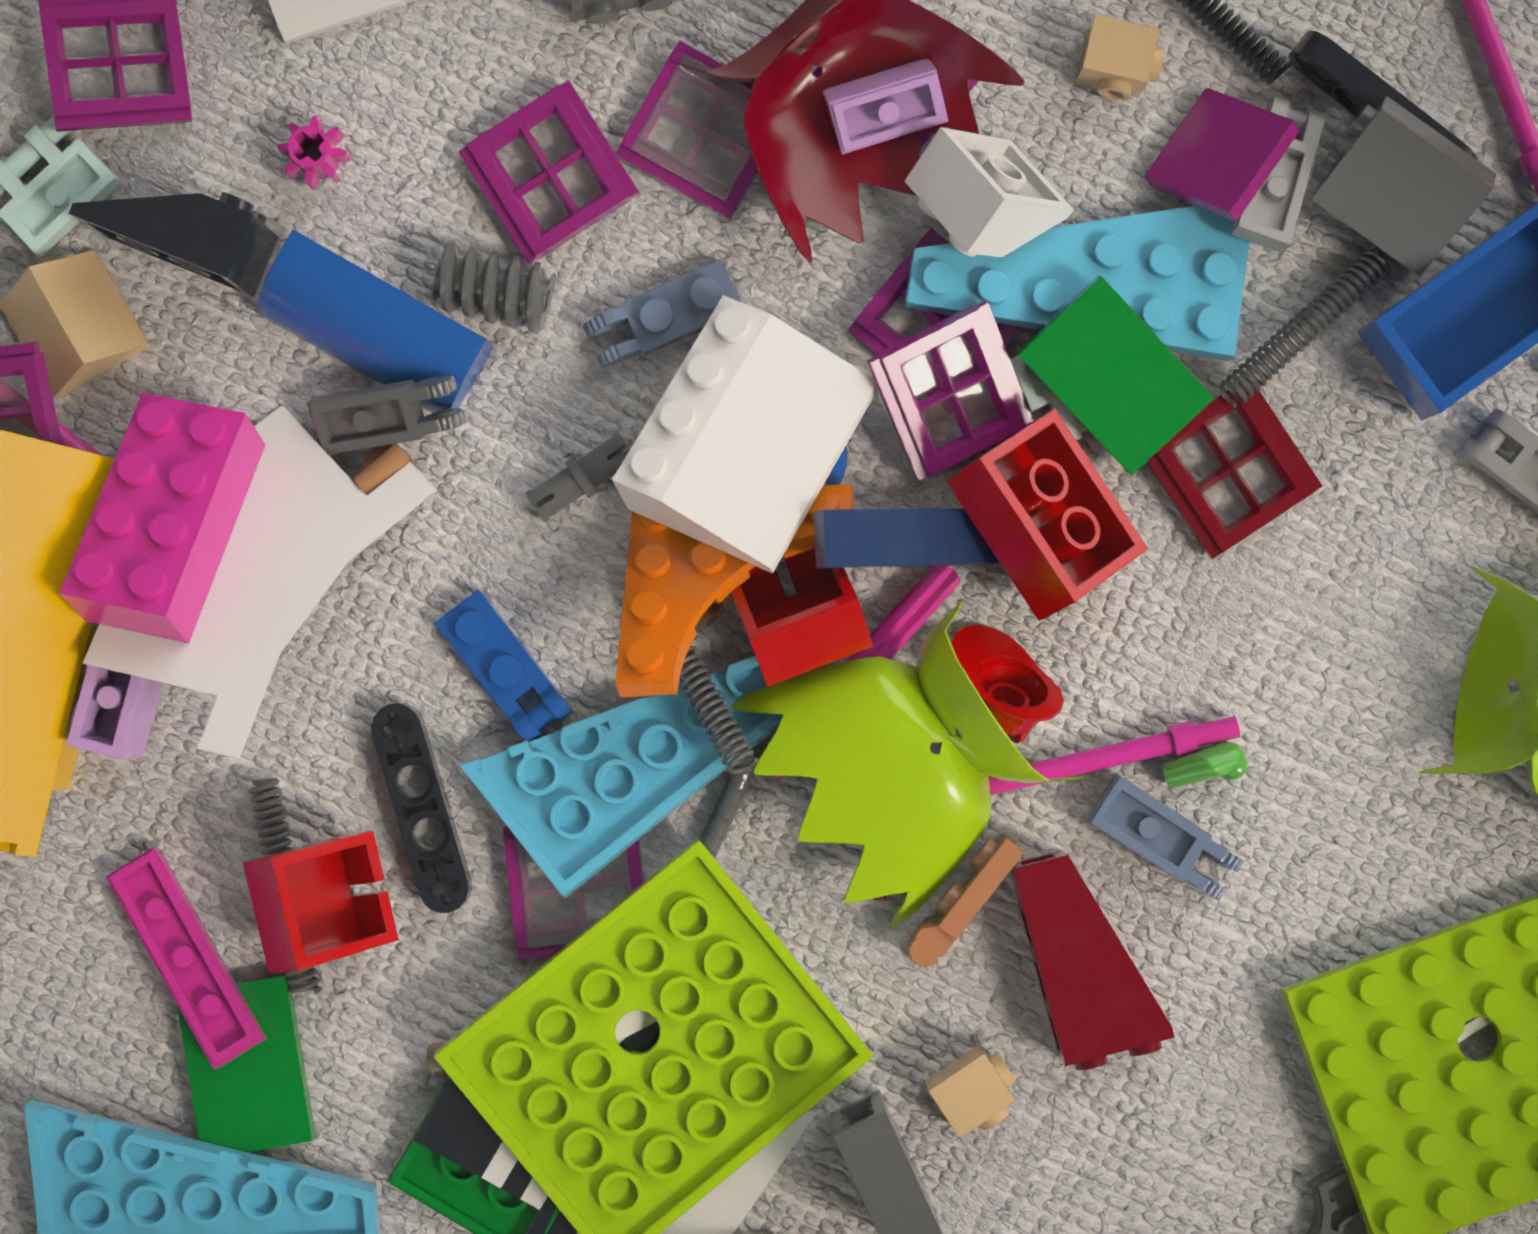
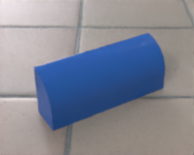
[258,229,494,413]

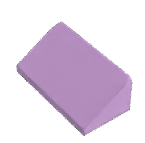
[823,58,948,154]

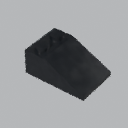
[68,192,279,297]

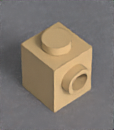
[1075,14,1165,100]
[925,1044,1016,1139]

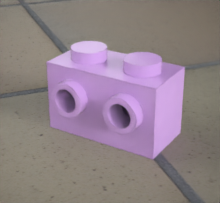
[66,664,163,760]

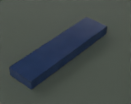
[813,509,1001,569]

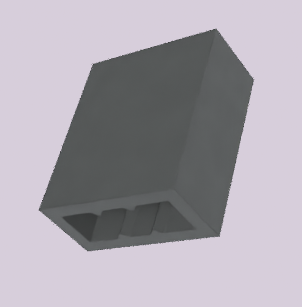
[1311,96,1496,277]
[830,1090,943,1234]

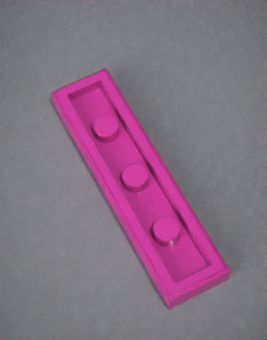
[106,847,267,1069]

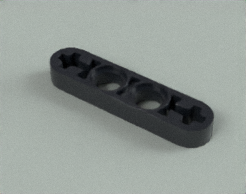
[1289,30,1477,160]
[371,703,472,913]

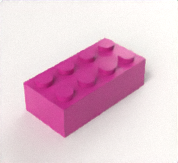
[59,393,266,644]

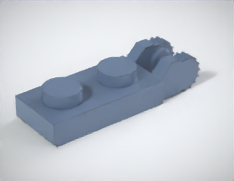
[582,258,741,368]
[1085,774,1244,901]

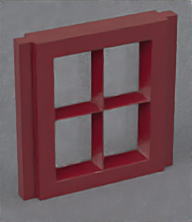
[1146,378,1323,559]

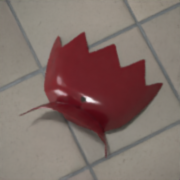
[670,0,1025,263]

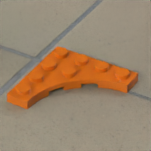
[615,484,855,697]

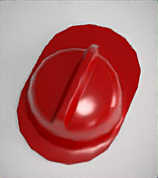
[951,625,1064,743]

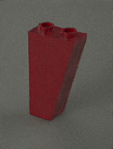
[1010,850,1175,1070]

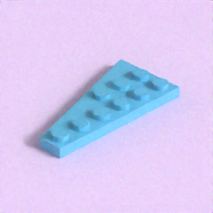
[904,206,1250,361]
[460,656,814,898]
[24,1100,381,1234]

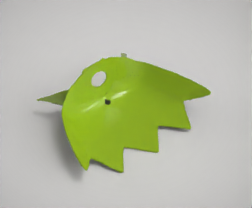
[1419,565,1538,796]
[732,600,1085,931]

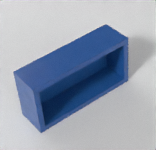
[1357,202,1538,421]

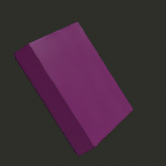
[1144,87,1300,222]

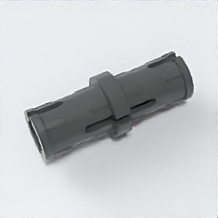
[525,432,629,522]

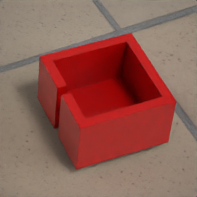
[731,549,874,687]
[242,830,399,973]

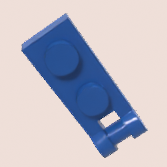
[435,589,573,742]

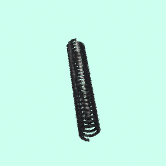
[1176,0,1292,84]

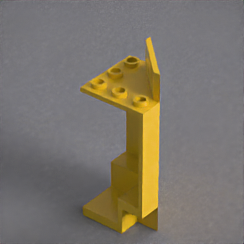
[0,430,114,857]

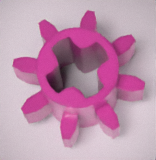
[277,116,351,190]

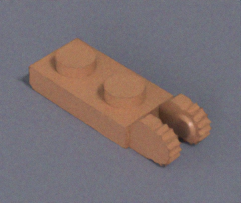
[907,834,1023,969]

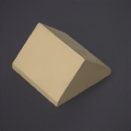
[0,250,151,400]

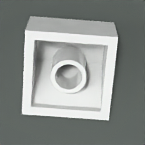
[905,127,1074,257]

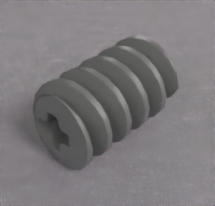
[433,240,556,334]

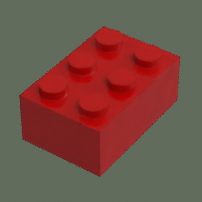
[946,409,1148,621]

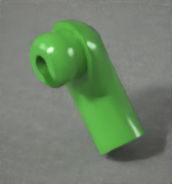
[1163,741,1248,788]

